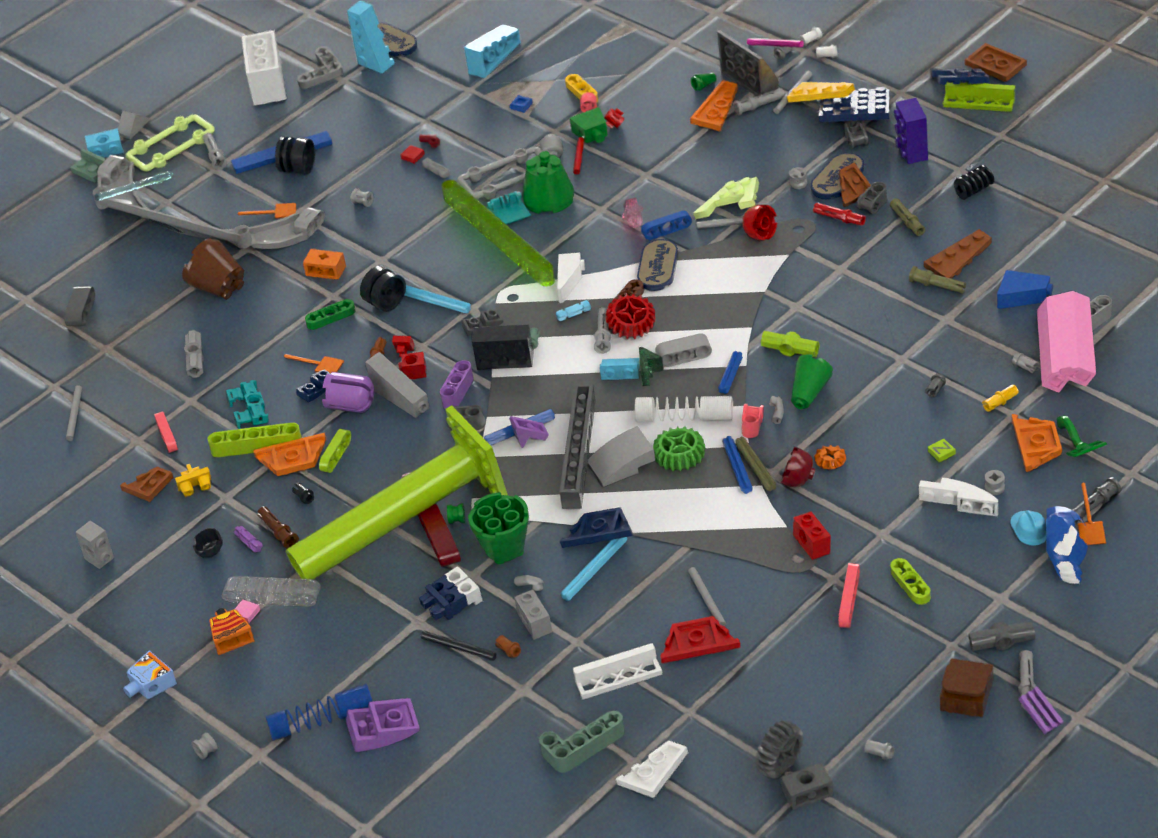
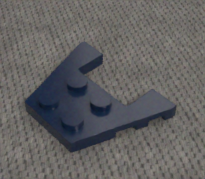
[930,68,989,85]

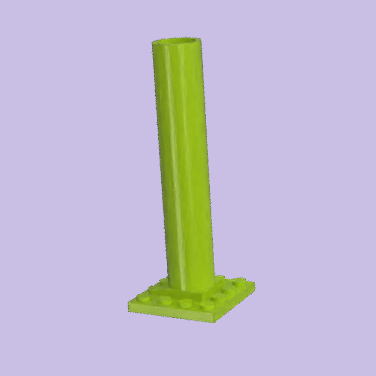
[286,405,508,584]

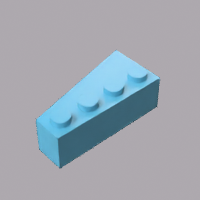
[347,1,395,73]
[464,25,521,78]

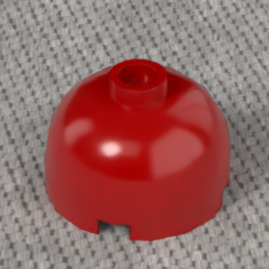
[742,205,777,240]

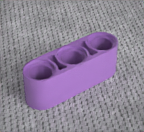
[440,360,474,409]

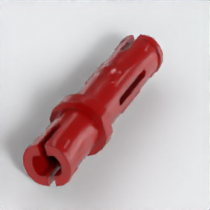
[813,203,866,226]

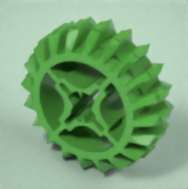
[653,426,706,472]

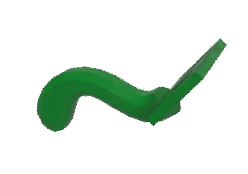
[1057,415,1107,457]

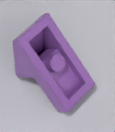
[509,416,549,448]

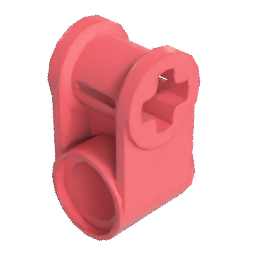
[742,404,764,438]

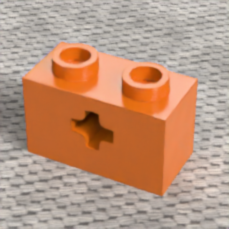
[303,249,346,280]

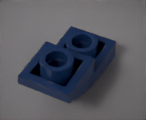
[296,370,331,403]

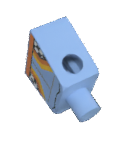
[123,651,177,699]

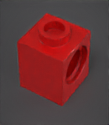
[398,352,427,380]

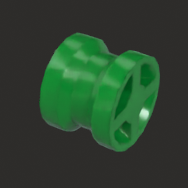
[447,503,465,524]

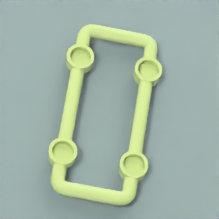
[125,115,215,171]

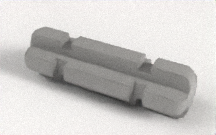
[422,158,450,179]

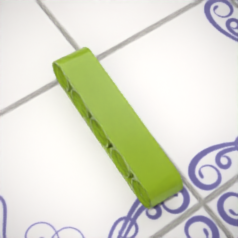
[207,423,302,457]

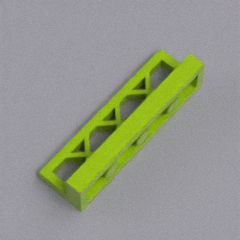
[943,82,1015,112]

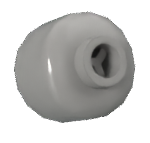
[540,134,563,158]

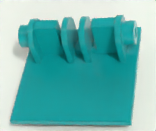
[486,191,531,227]

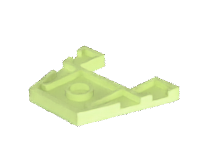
[693,177,759,219]

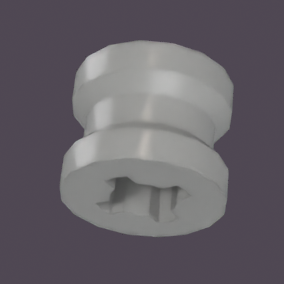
[789,167,807,189]
[985,470,1005,495]
[191,732,218,759]

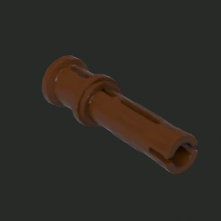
[257,506,299,549]

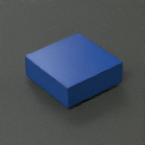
[510,95,533,113]

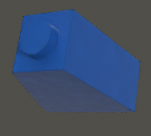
[997,270,1053,309]

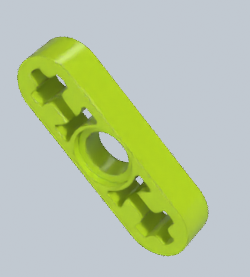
[319,429,351,473]
[890,558,931,605]

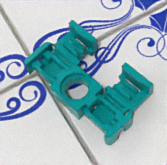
[226,380,269,429]

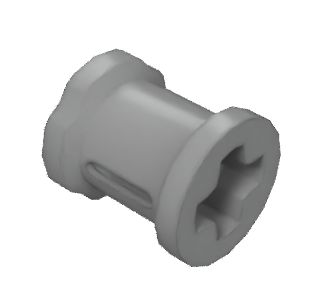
[351,188,374,207]

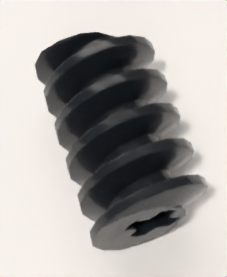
[954,165,995,200]

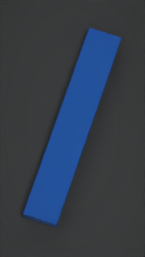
[231,131,332,174]

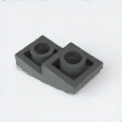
[462,309,503,336]

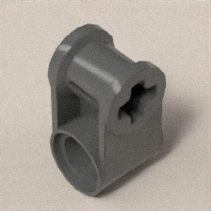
[844,120,869,149]
[856,182,887,214]
[447,405,485,430]

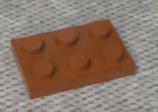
[965,43,1027,82]

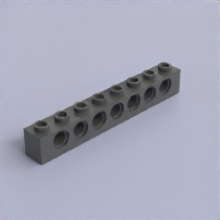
[559,384,596,509]

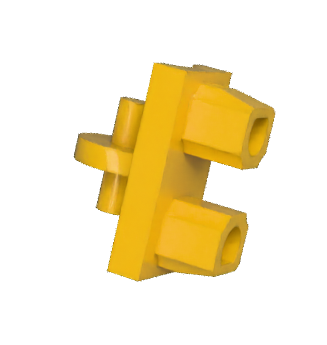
[175,464,211,497]

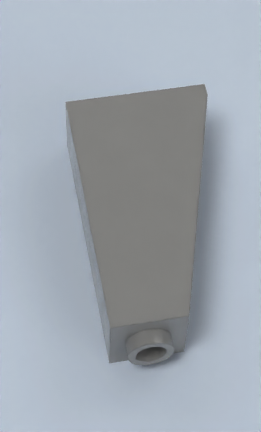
[365,352,430,418]

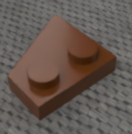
[839,163,871,208]
[120,467,174,502]

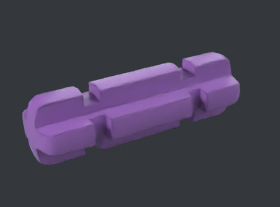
[234,526,263,552]

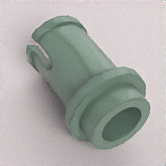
[530,328,541,350]

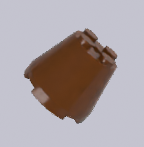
[182,238,244,300]

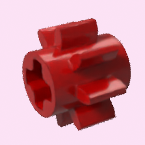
[604,108,625,129]

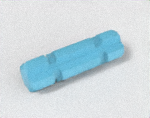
[556,300,591,321]

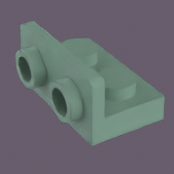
[70,149,106,183]

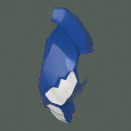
[1046,506,1088,584]

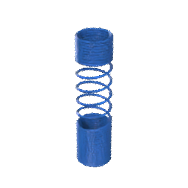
[266,684,373,741]

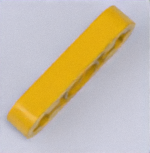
[565,74,598,103]

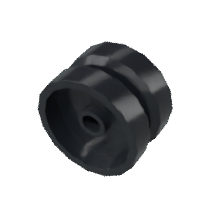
[360,266,406,312]

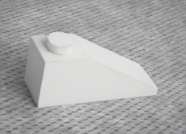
[557,253,585,303]

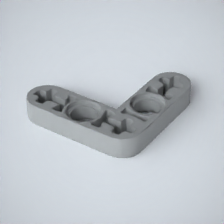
[297,46,343,89]

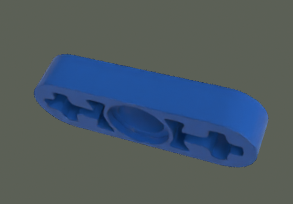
[641,211,692,240]

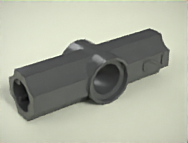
[968,621,1035,651]

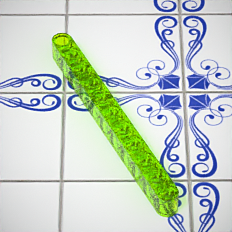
[442,180,555,286]

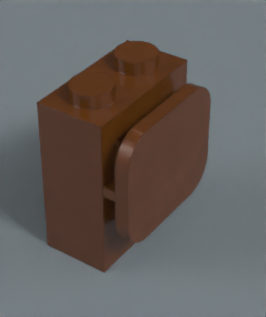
[940,658,993,717]

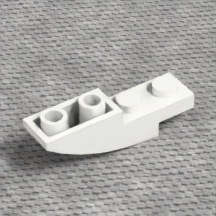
[919,478,998,517]

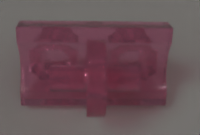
[622,198,643,229]

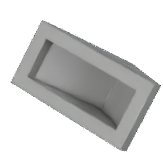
[118,111,150,139]

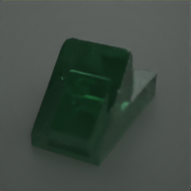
[639,347,664,386]

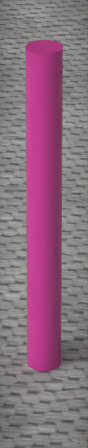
[747,39,804,48]

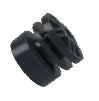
[275,136,315,174]

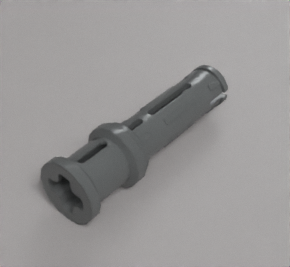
[1072,477,1121,523]

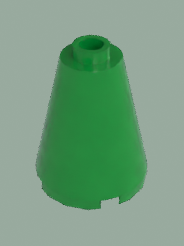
[791,354,833,409]

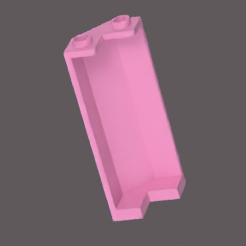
[1037,291,1096,393]

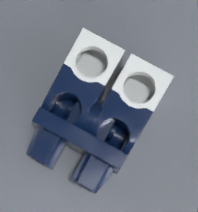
[419,566,482,621]

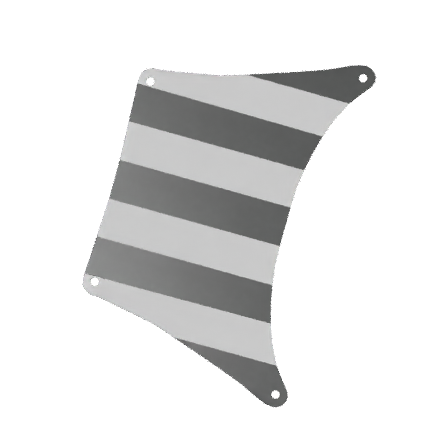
[471,218,817,573]

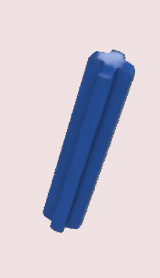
[718,351,743,394]

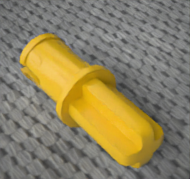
[982,385,1019,412]

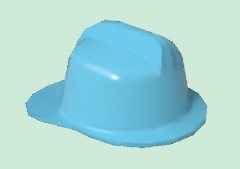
[1010,510,1046,546]

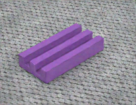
[1018,686,1064,735]

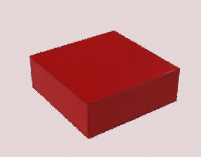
[400,145,425,164]

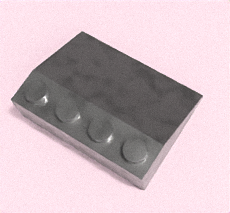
[717,30,779,96]

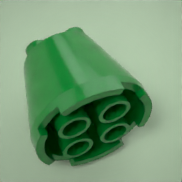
[522,151,574,214]
[468,492,529,564]

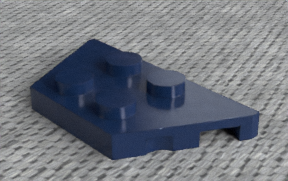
[560,507,633,548]

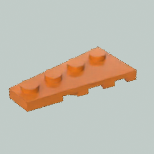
[690,80,738,131]

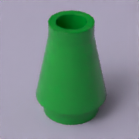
[691,72,717,91]

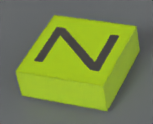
[928,439,956,463]

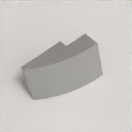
[588,426,655,487]

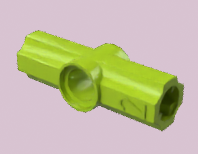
[761,331,820,357]

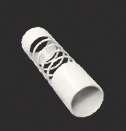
[635,396,733,422]

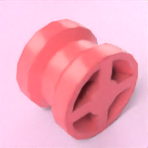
[580,92,597,112]

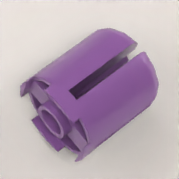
[322,372,374,413]

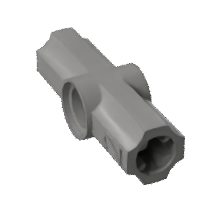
[184,330,204,378]

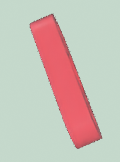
[154,411,178,453]

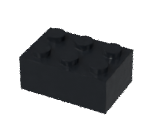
[472,324,534,370]

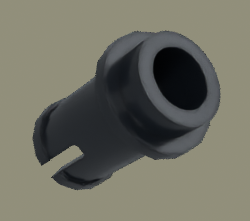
[292,482,314,504]

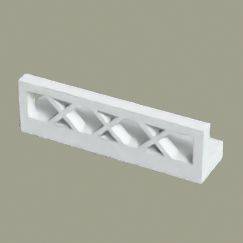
[573,643,662,699]

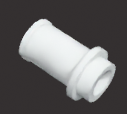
[800,28,822,45]
[816,45,838,58]

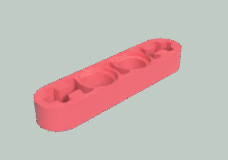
[839,563,860,628]

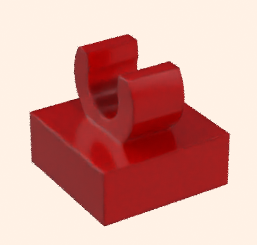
[392,335,415,357]

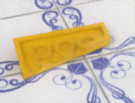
[787,82,855,102]

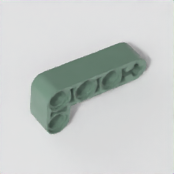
[539,711,625,773]

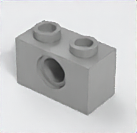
[75,521,114,569]
[514,589,552,640]

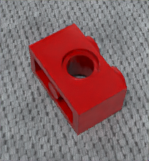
[793,511,831,560]

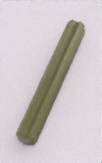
[735,437,776,491]

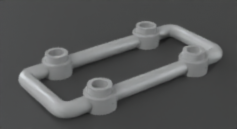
[457,147,541,200]

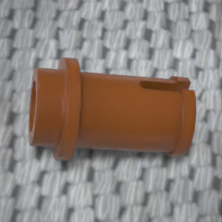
[495,635,521,658]

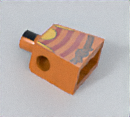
[209,608,254,655]

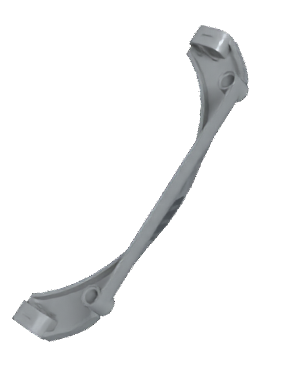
[93,155,325,249]

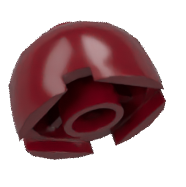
[781,446,816,487]

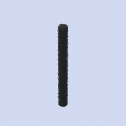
[421,631,497,661]

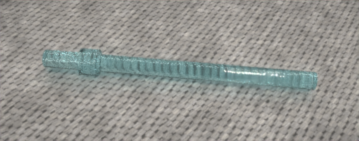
[95,171,174,201]

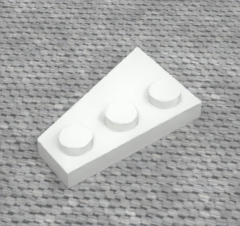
[616,740,688,798]

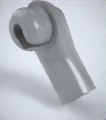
[769,396,784,424]
[514,575,544,591]

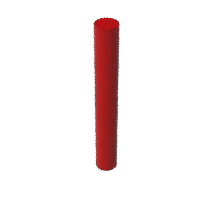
[573,137,584,175]

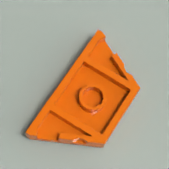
[1011,414,1062,472]
[253,433,326,476]

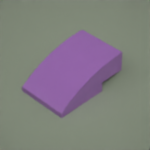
[346,698,420,752]

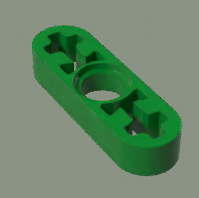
[305,299,356,330]

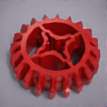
[606,293,656,340]

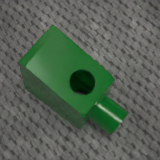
[570,107,608,143]

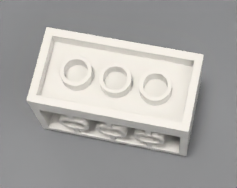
[242,30,286,105]

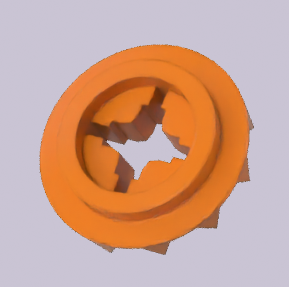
[814,444,846,469]

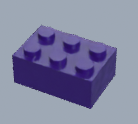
[894,98,928,164]

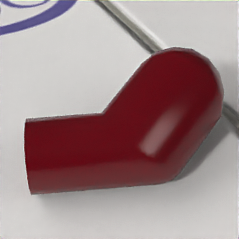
[419,134,440,148]

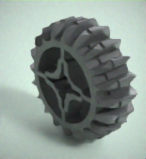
[755,720,804,779]

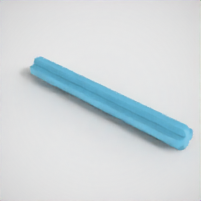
[404,285,471,314]
[561,537,628,601]

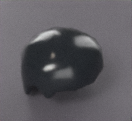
[193,528,223,558]

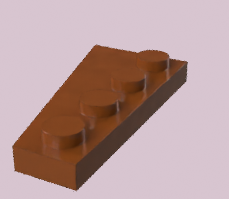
[924,229,992,279]

